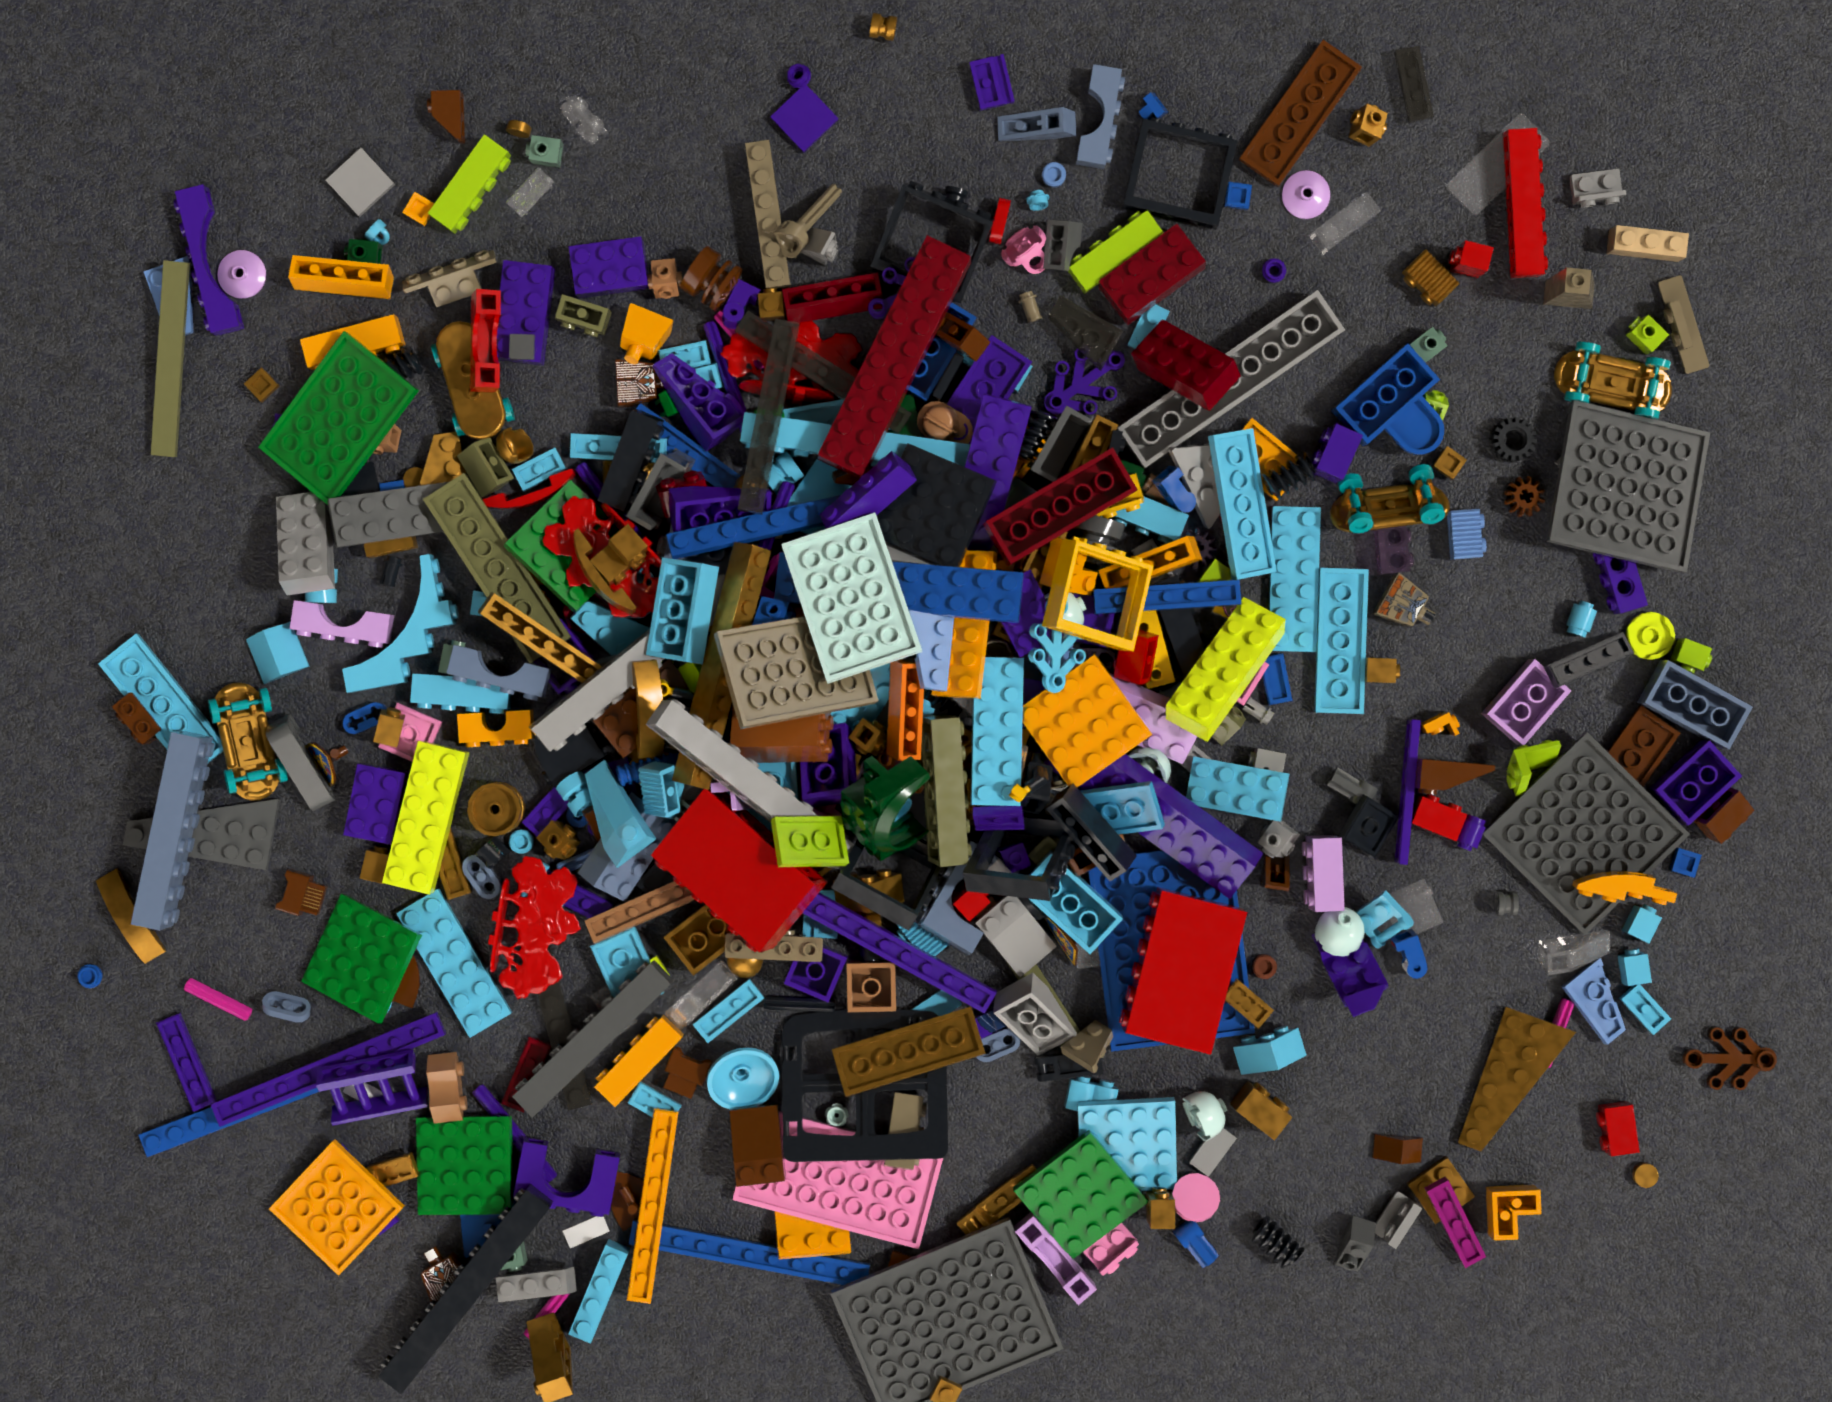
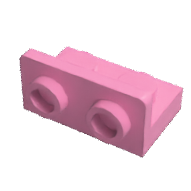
[1083,1223,1139,1276]

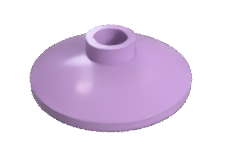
[1282,171,1330,219]
[217,250,266,299]

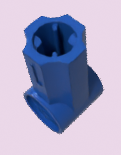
[1172,1220,1219,1268]

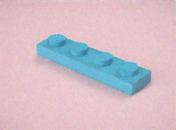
[570,433,667,463]

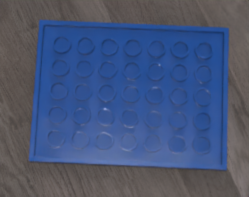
[1088,850,1255,1052]

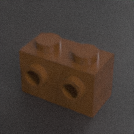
[1694,787,1754,844]

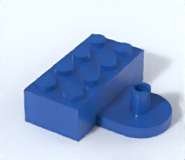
[1331,344,1444,455]

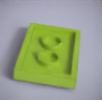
[771,816,849,867]

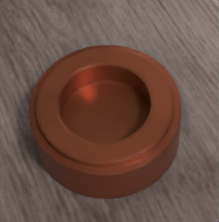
[1252,954,1277,979]

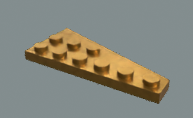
[1458,1007,1576,1151]

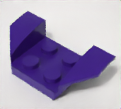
[1312,934,1388,1017]

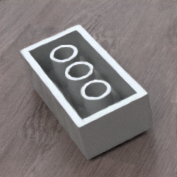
[276,492,335,595]

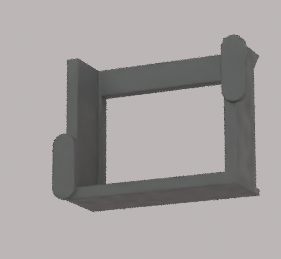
[1031,405,1095,485]
[626,448,696,530]

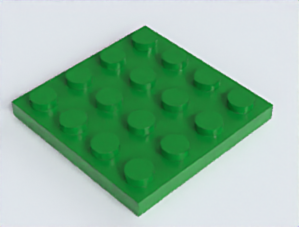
[504,480,620,614]
[301,894,422,1023]
[416,1116,514,1215]
[1013,1130,1148,1259]

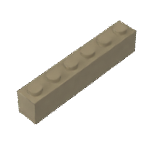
[745,140,791,290]

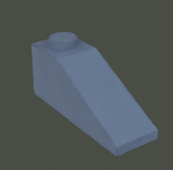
[997,107,1076,142]

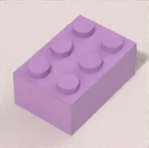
[1481,659,1571,746]
[1302,835,1345,912]

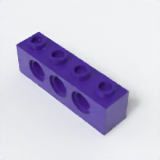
[1593,553,1648,614]

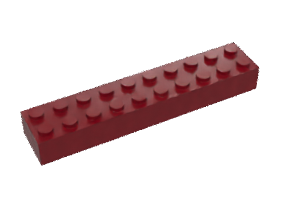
[818,235,971,479]

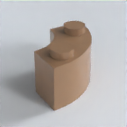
[426,1052,467,1124]

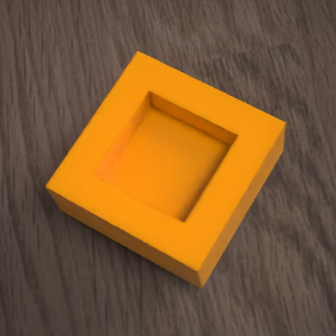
[402,192,435,226]

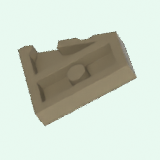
[1061,1020,1113,1073]

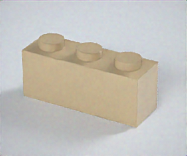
[1606,225,1689,262]

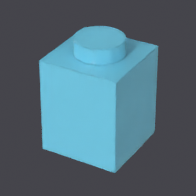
[1621,904,1662,943]
[1617,948,1652,986]

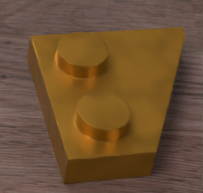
[419,432,466,486]

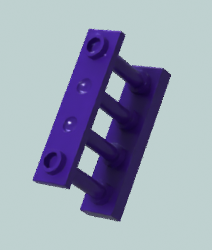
[316,1049,428,1126]

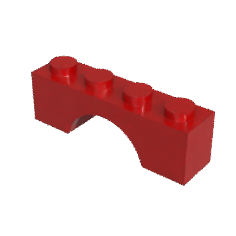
[470,289,501,393]

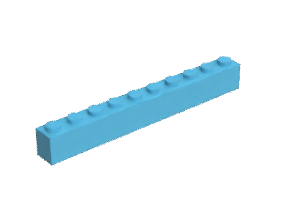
[740,412,971,467]

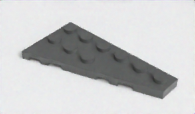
[123,799,280,870]

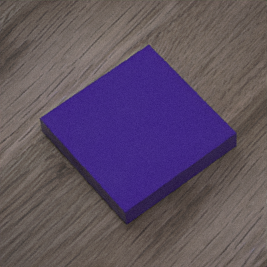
[770,85,839,153]

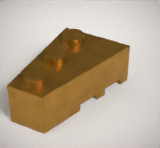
[527,1312,573,1402]

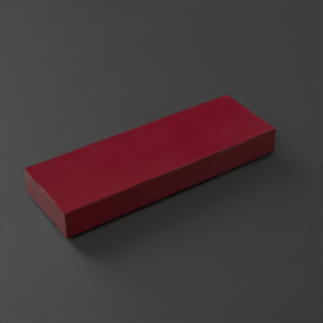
[501,1036,552,1113]

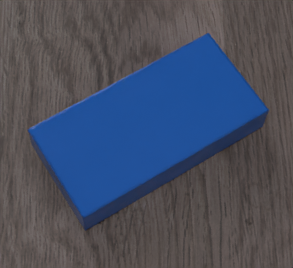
[1262,653,1293,705]

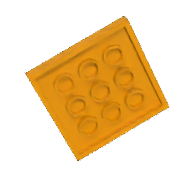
[1022,654,1152,788]
[269,1139,405,1276]

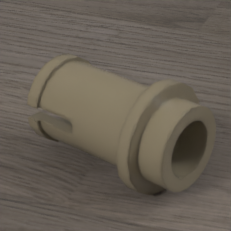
[1018,291,1042,323]

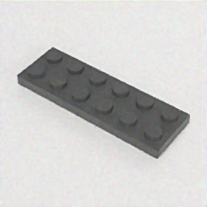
[327,479,475,548]

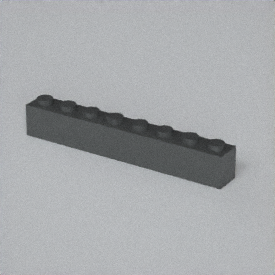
[512,960,674,1118]

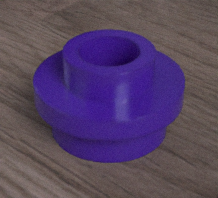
[787,64,811,88]
[1262,258,1286,283]

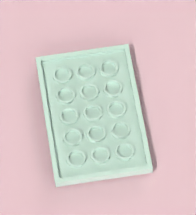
[781,513,922,684]

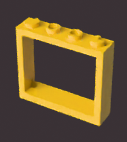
[1042,536,1153,652]

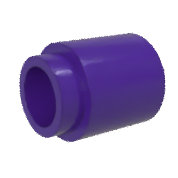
[1457,814,1486,851]

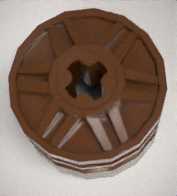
[680,246,742,311]

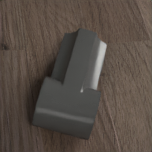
[1326,767,1378,805]

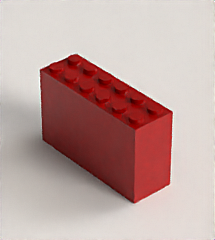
[651,787,828,952]
[1119,887,1247,1055]

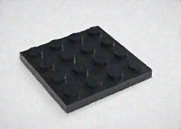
[877,443,997,567]

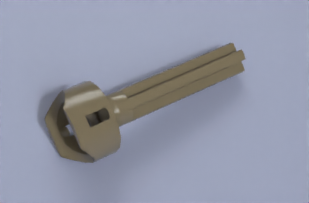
[773,184,842,258]

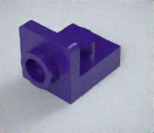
[997,841,1031,873]

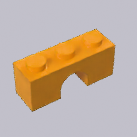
[457,710,535,747]

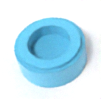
[509,829,534,854]

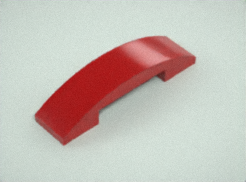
[483,468,576,509]

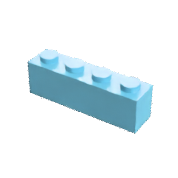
[1099,497,1189,544]
[410,674,512,714]
[568,1239,631,1344]

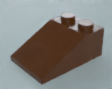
[1415,758,1495,795]
[730,1104,786,1187]

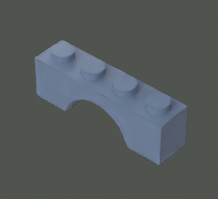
[1075,64,1125,169]
[447,645,552,701]

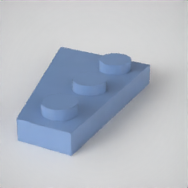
[909,610,954,692]
[1561,957,1626,1045]

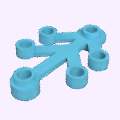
[1028,600,1086,693]

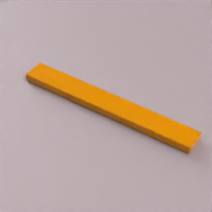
[627,1108,679,1304]

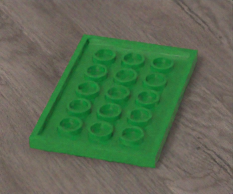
[258,331,419,505]

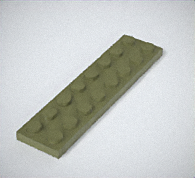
[423,473,571,664]

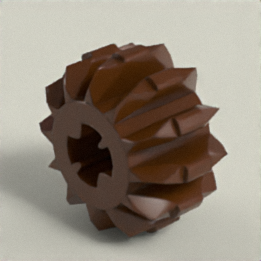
[1503,476,1545,517]

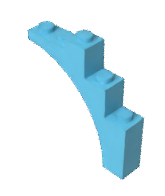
[342,554,459,693]

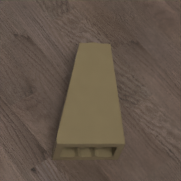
[1543,268,1595,309]

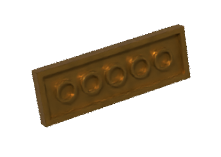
[832,1007,986,1097]

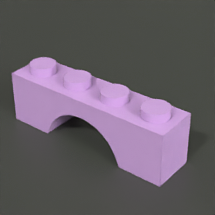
[290,600,394,648]
[1014,1212,1097,1305]

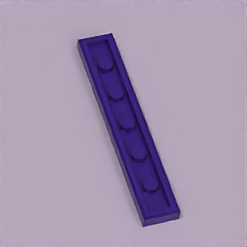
[1394,719,1421,865]

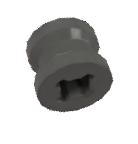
[1494,891,1519,915]

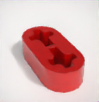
[989,197,1011,245]

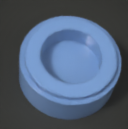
[1042,162,1066,188]

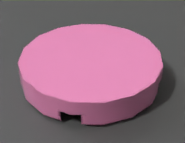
[1172,1173,1220,1222]

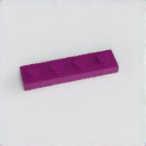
[1424,1176,1486,1268]

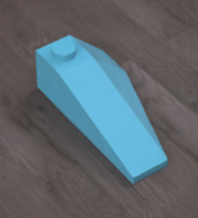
[585,760,656,868]

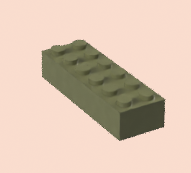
[921,714,972,867]

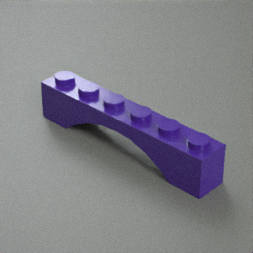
[173,184,245,336]

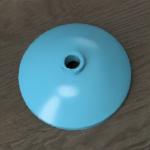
[707,1048,779,1110]

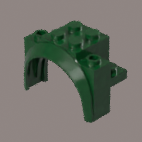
[841,756,930,862]

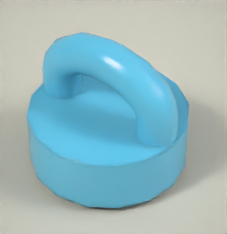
[364,219,390,245]

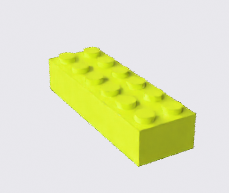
[1166,597,1286,742]
[382,741,470,895]

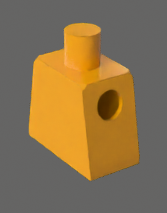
[620,303,673,365]

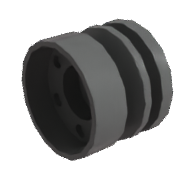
[1069,516,1125,565]

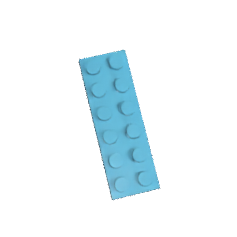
[1208,428,1277,580]
[1268,506,1321,652]
[1314,568,1369,714]
[98,634,223,763]
[970,657,1024,806]
[396,889,512,1038]

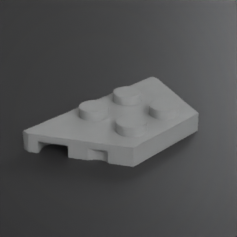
[1168,443,1221,529]

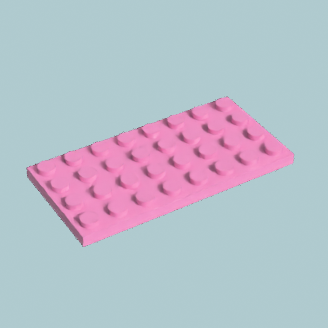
[732,1106,943,1249]

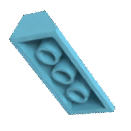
[646,557,719,665]
[1029,850,1123,954]

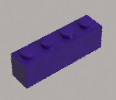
[820,451,917,529]

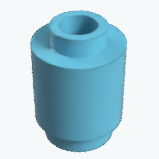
[1566,600,1597,638]

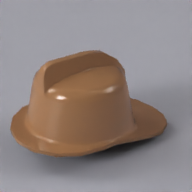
[917,401,973,444]

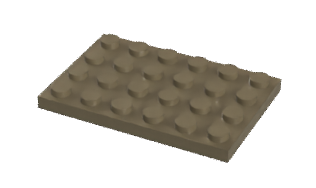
[714,616,879,729]

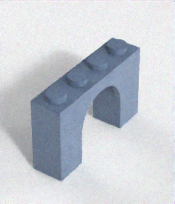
[918,841,1020,955]

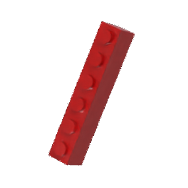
[1503,128,1548,279]

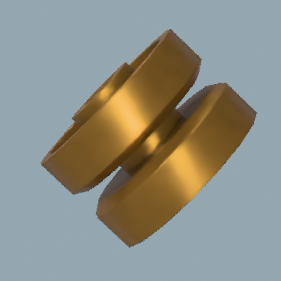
[467,782,525,836]

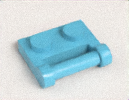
[1355,890,1414,949]

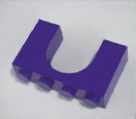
[513,1137,620,1217]

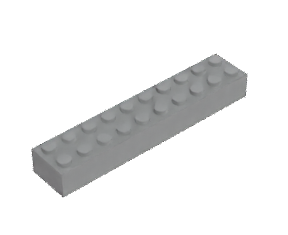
[1116,290,1345,469]

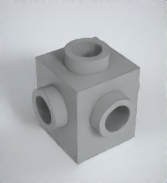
[1258,820,1300,858]

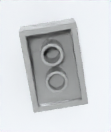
[974,896,1057,977]
[993,973,1077,1055]

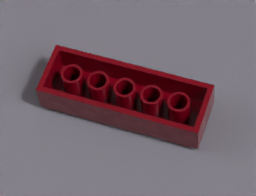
[982,447,1138,567]

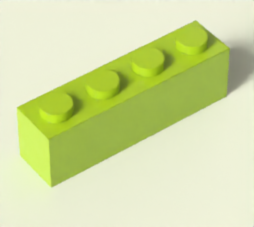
[428,134,511,234]
[1068,210,1164,294]

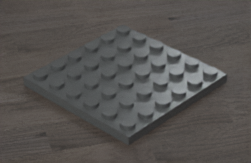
[1546,400,1710,574]
[1483,731,1690,935]

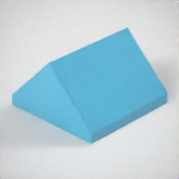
[246,622,310,684]

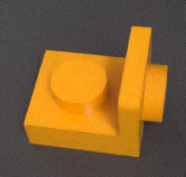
[1420,711,1460,736]

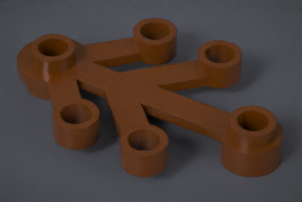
[1682,1026,1777,1090]

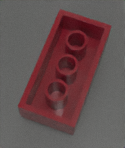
[1099,224,1206,326]
[1131,319,1241,411]

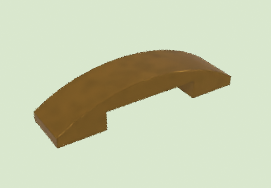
[573,529,636,615]
[632,659,664,759]
[96,868,166,964]
[957,1164,1036,1235]

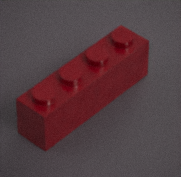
[782,273,883,325]

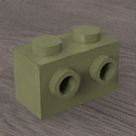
[555,294,612,338]
[457,438,514,497]

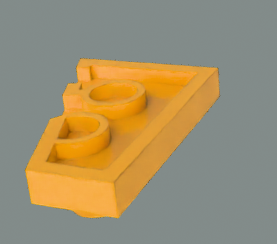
[774,1211,851,1260]

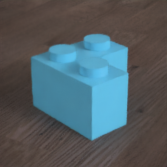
[1233,1026,1306,1075]

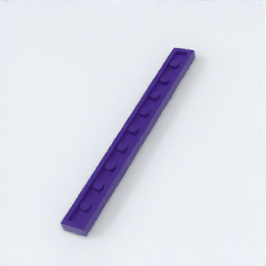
[803,893,997,1014]
[211,1012,446,1127]

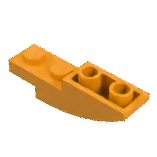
[1572,871,1677,905]

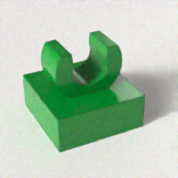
[655,391,680,417]

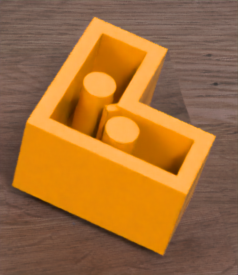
[1039,537,1098,596]
[1486,1185,1541,1240]

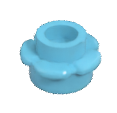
[1026,190,1050,211]

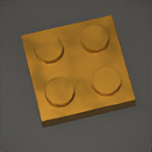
[1407,1156,1475,1224]

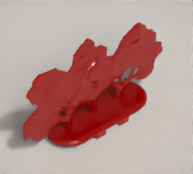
[720,320,862,406]
[543,496,662,618]
[488,856,581,999]

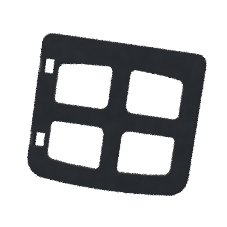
[782,1009,948,1162]

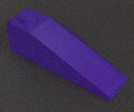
[652,353,746,452]
[669,486,771,533]

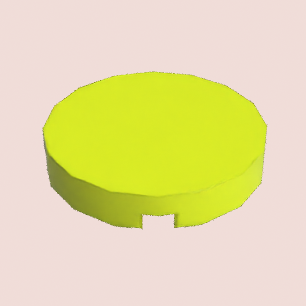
[1625,612,1675,660]

